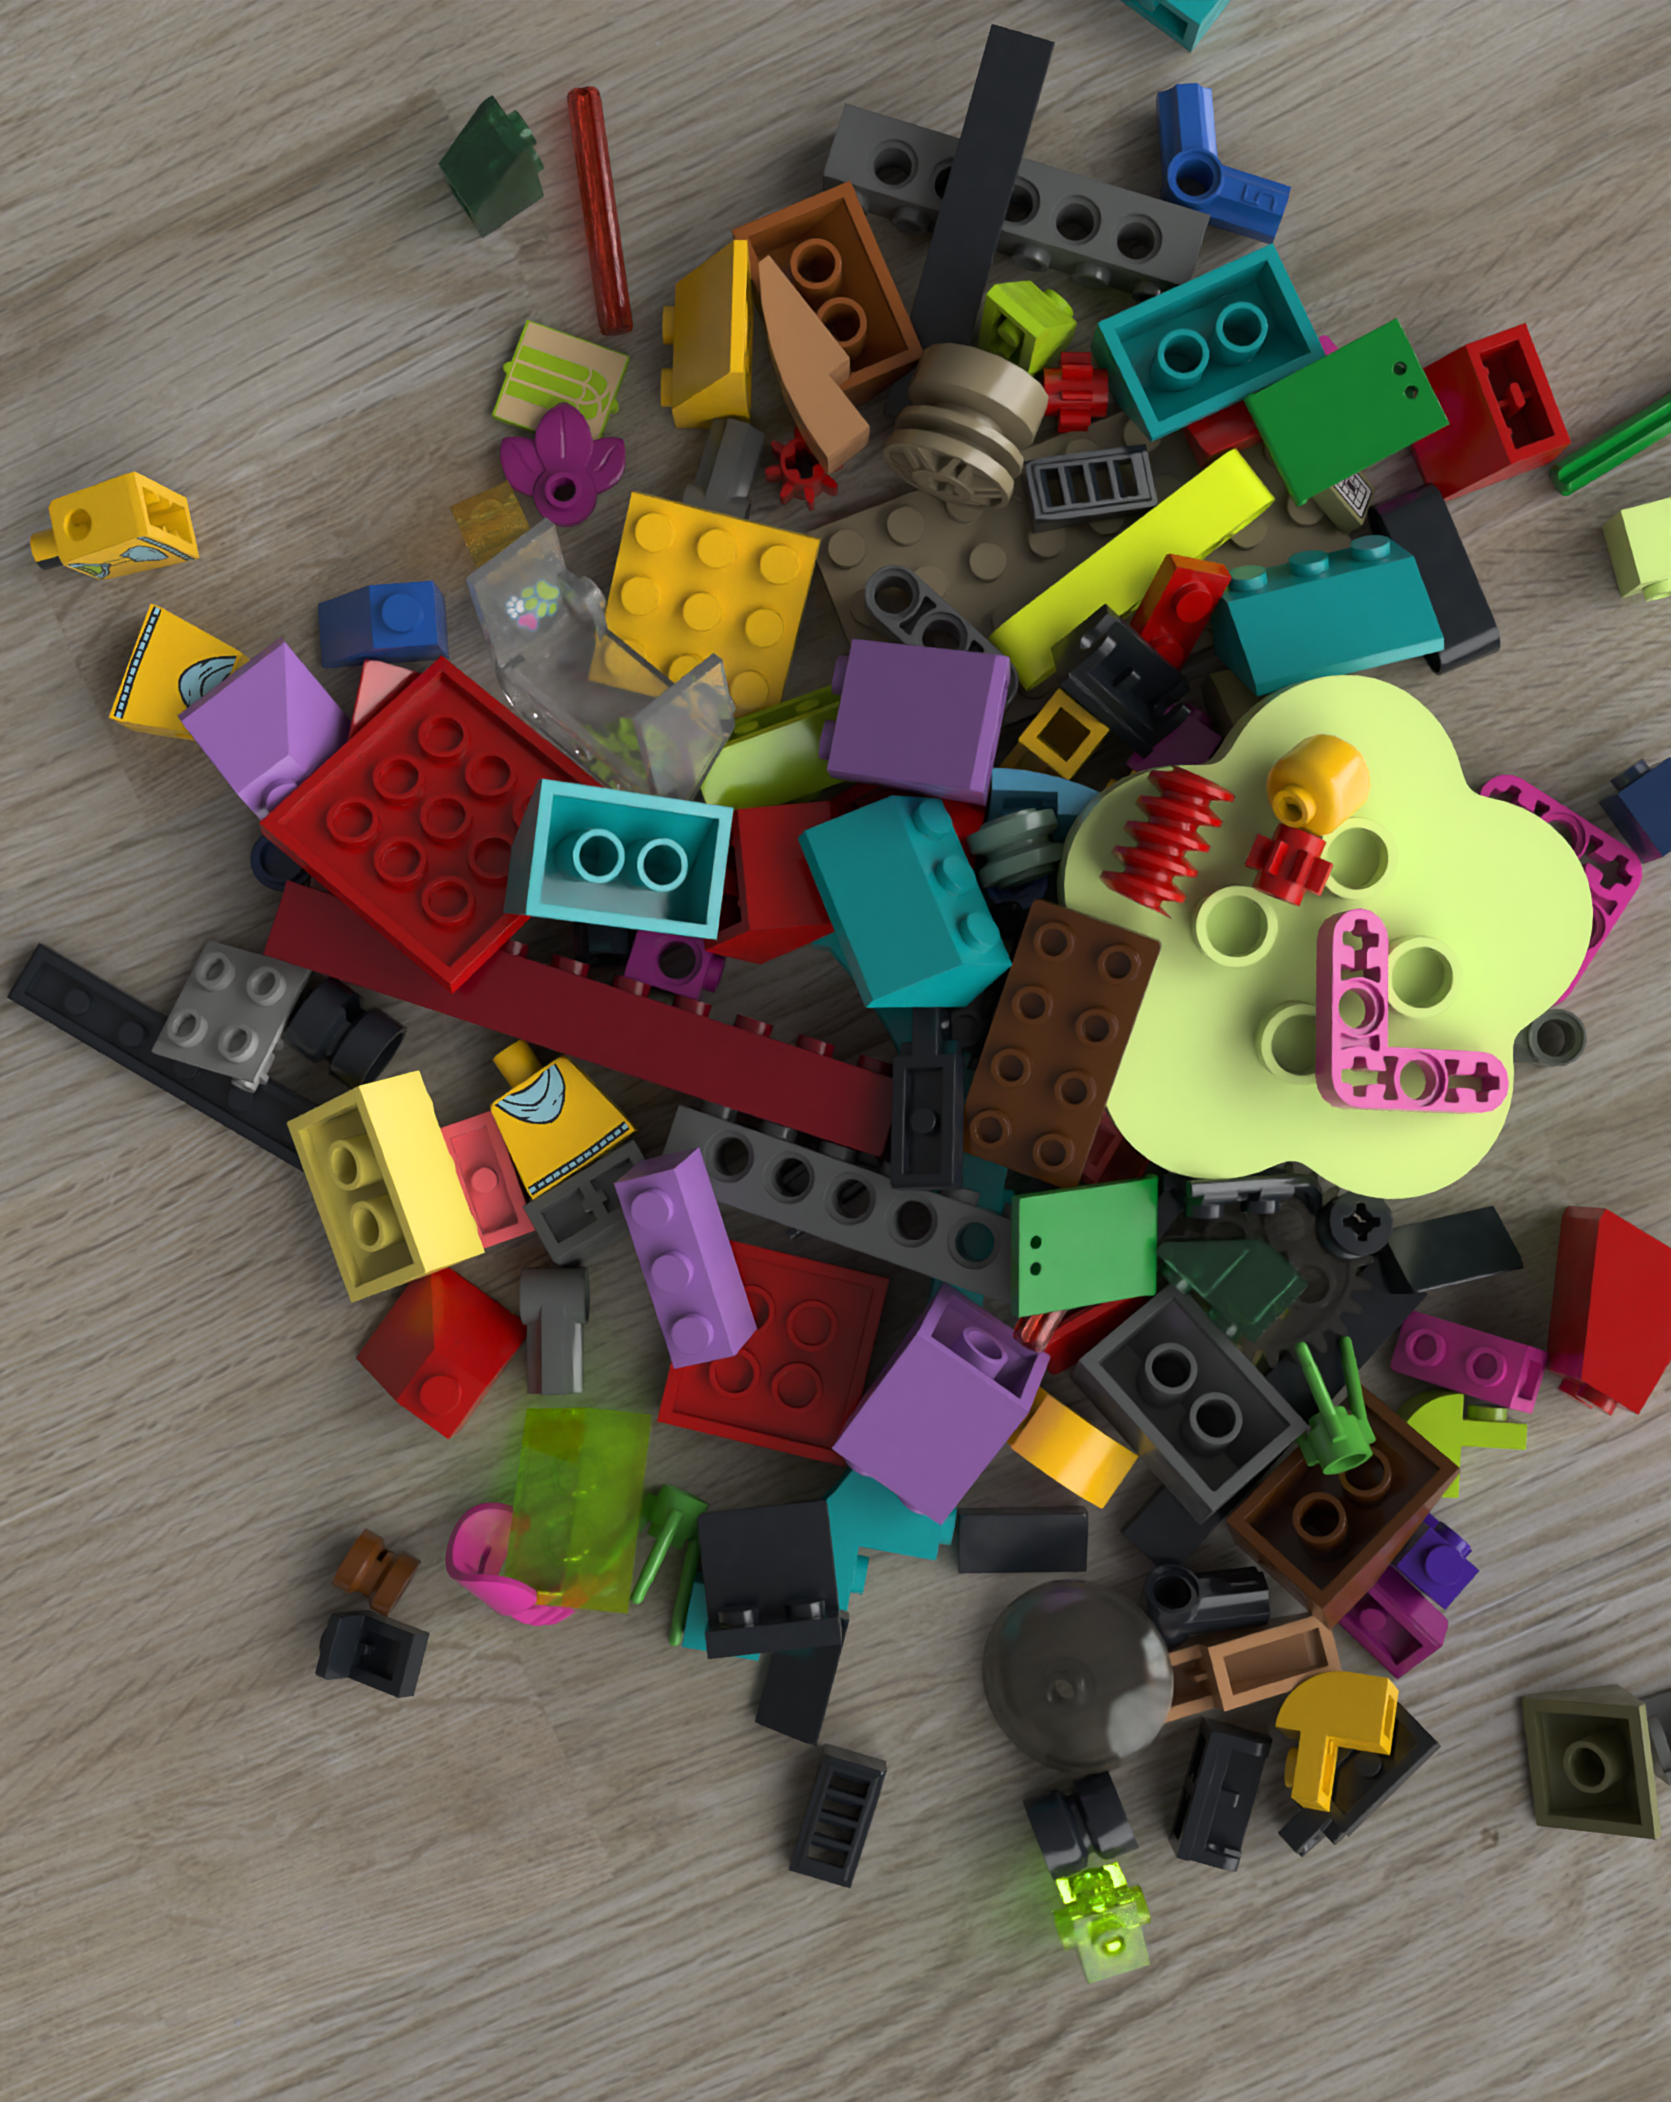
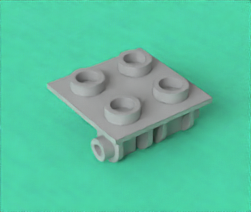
[152,940,312,1093]

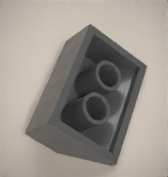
[1070,1279,1309,1525]

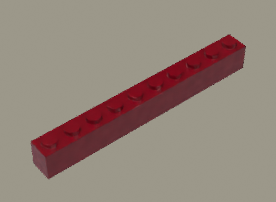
[263,876,893,1157]

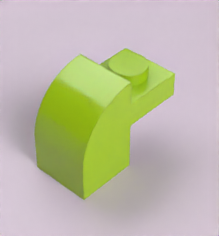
[1395,1388,1528,1498]

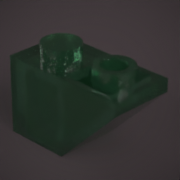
[438,95,544,238]
[1155,1235,1309,1344]

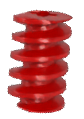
[1099,764,1235,919]

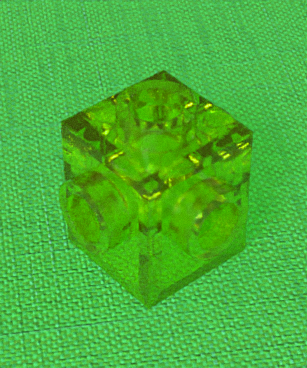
[1052,1862,1151,1984]

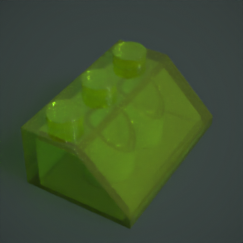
[504,1407,654,1617]

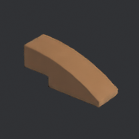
[758,255,870,475]
[1124,1612,1342,1726]

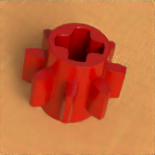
[1041,352,1108,433]
[765,426,843,511]
[1244,823,1333,907]

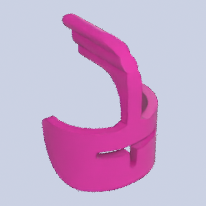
[445,1503,617,1626]

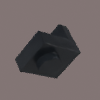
[315,1610,430,1698]

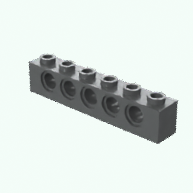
[823,103,1211,303]
[662,1099,1034,1305]

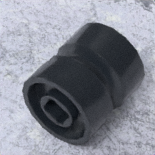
[284,977,407,1090]
[1023,1766,1139,1882]

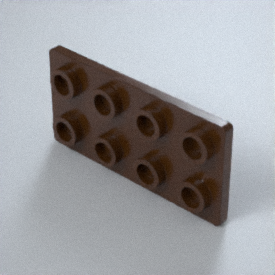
[963,898,1162,1188]

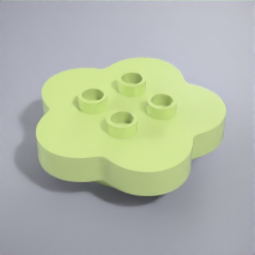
[1057,675,1593,1199]

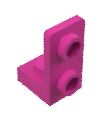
[1390,1311,1550,1414]

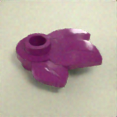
[500,402,626,527]

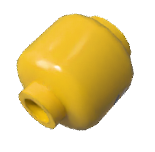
[1265,734,1371,837]

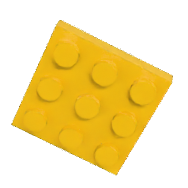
[591,491,821,718]

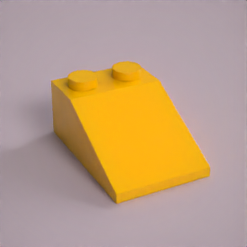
[660,240,754,429]

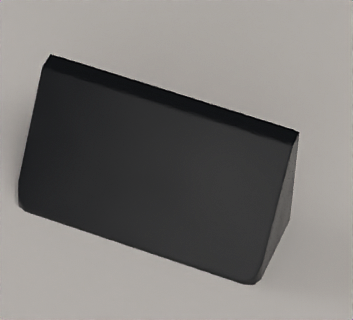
[1381,1206,1524,1294]
[957,1506,1089,1574]
[755,1610,849,1746]

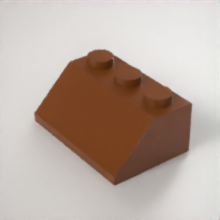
[731,181,923,408]

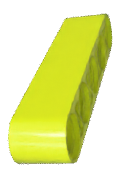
[988,448,1275,691]

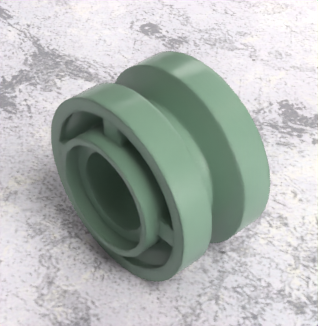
[966,808,1064,890]

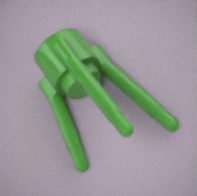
[1248,1336,1376,1475]
[591,1483,710,1647]

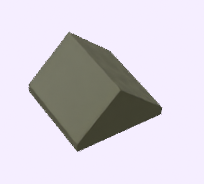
[1521,1684,1662,1840]

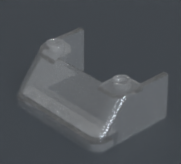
[465,518,736,801]

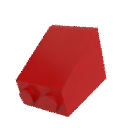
[1545,1206,1671,1416]

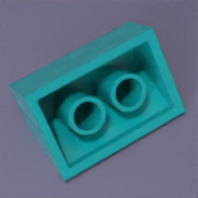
[1090,243,1326,442]
[1211,535,1444,696]
[503,779,733,940]
[798,795,1012,1008]

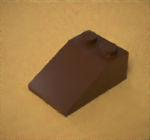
[1225,1383,1460,1630]

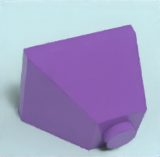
[178,637,352,820]

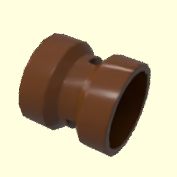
[331,1528,421,1618]

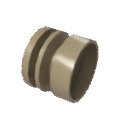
[883,343,1049,510]

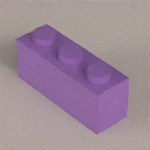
[614,1147,757,1369]

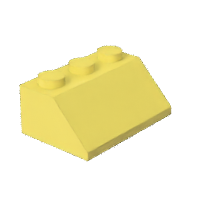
[287,1070,485,1303]

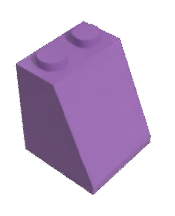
[819,639,1011,806]
[832,1282,1051,1526]

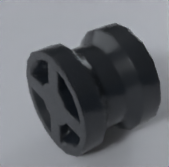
[1314,1191,1393,1261]

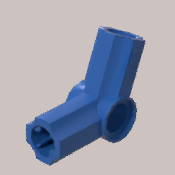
[1155,83,1291,244]

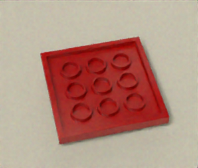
[259,655,605,994]

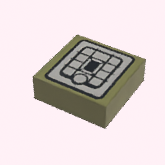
[1311,471,1376,535]

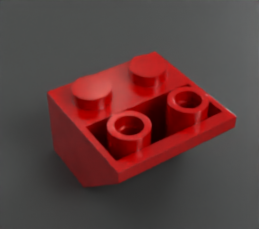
[1409,323,1571,502]
[703,801,840,965]

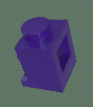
[1391,1513,1480,1610]

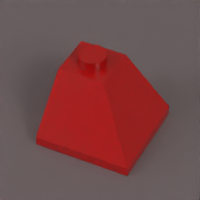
[356,1267,527,1440]

